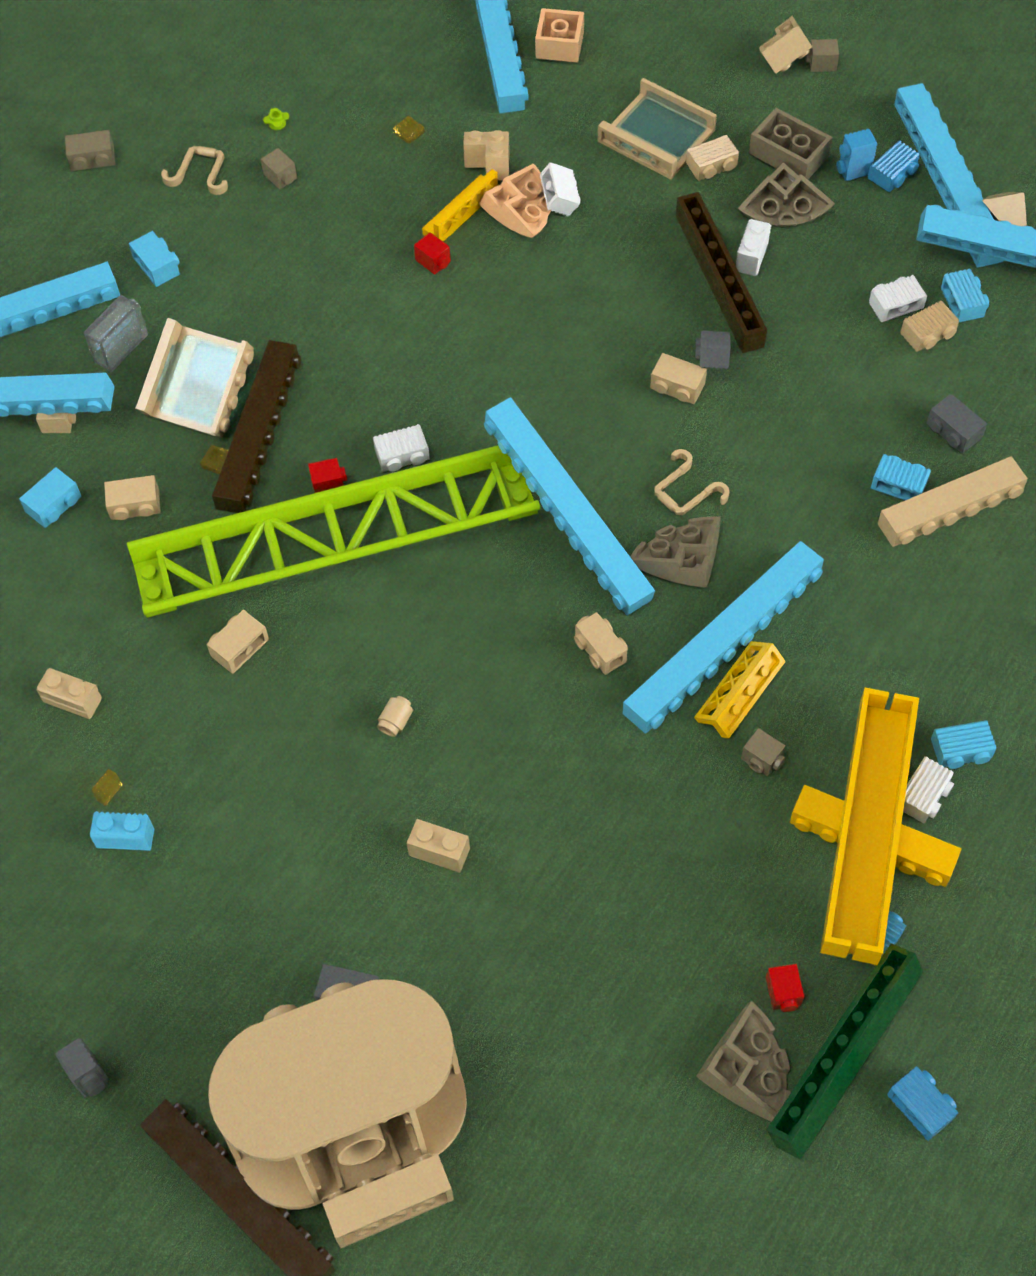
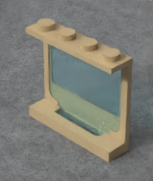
[598,78,717,179]
[135,318,254,438]

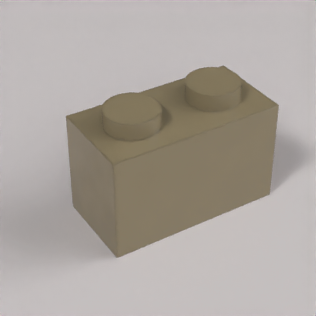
[65,130,115,171]

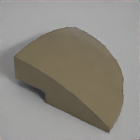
[738,163,835,227]
[630,517,721,588]
[696,1001,791,1122]

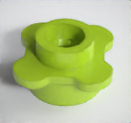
[263,108,289,130]

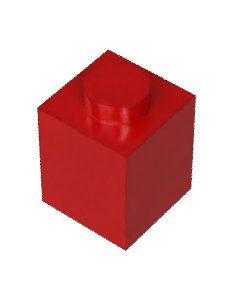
[414,232,451,275]
[308,458,347,493]
[766,964,804,1012]

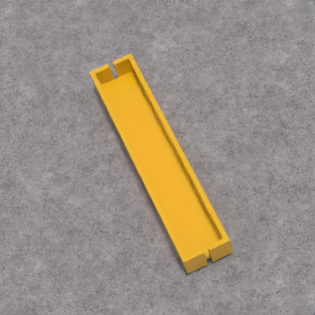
[820,687,919,965]

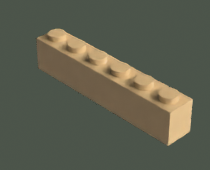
[878,456,1028,547]

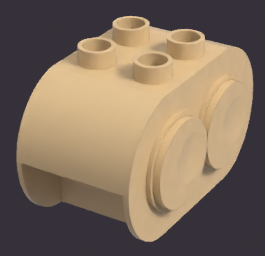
[209,979,467,1209]

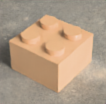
[535,8,584,63]

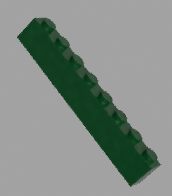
[767,943,923,1160]

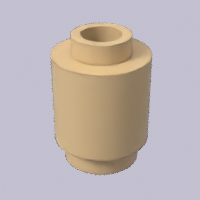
[377,696,413,737]

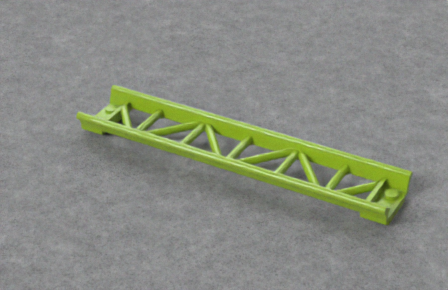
[127,445,540,618]

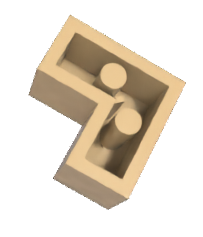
[759,16,812,74]
[464,130,509,180]

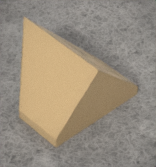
[982,192,1027,226]

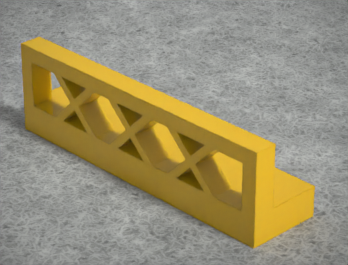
[422,169,498,242]
[694,641,786,738]

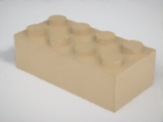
[323,1153,454,1248]

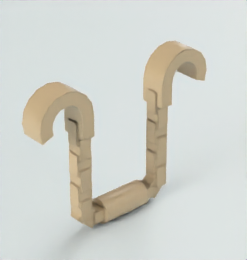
[161,146,228,195]
[654,449,730,516]

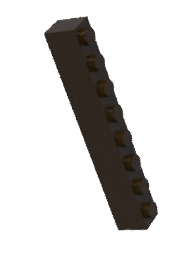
[676,192,767,354]
[212,340,301,513]
[140,1099,336,1276]

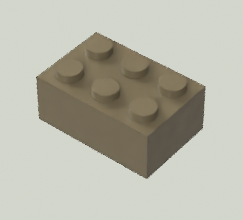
[749,108,833,179]

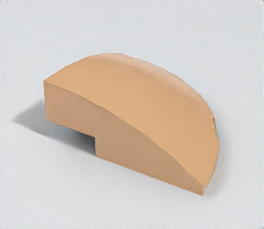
[479,163,551,238]

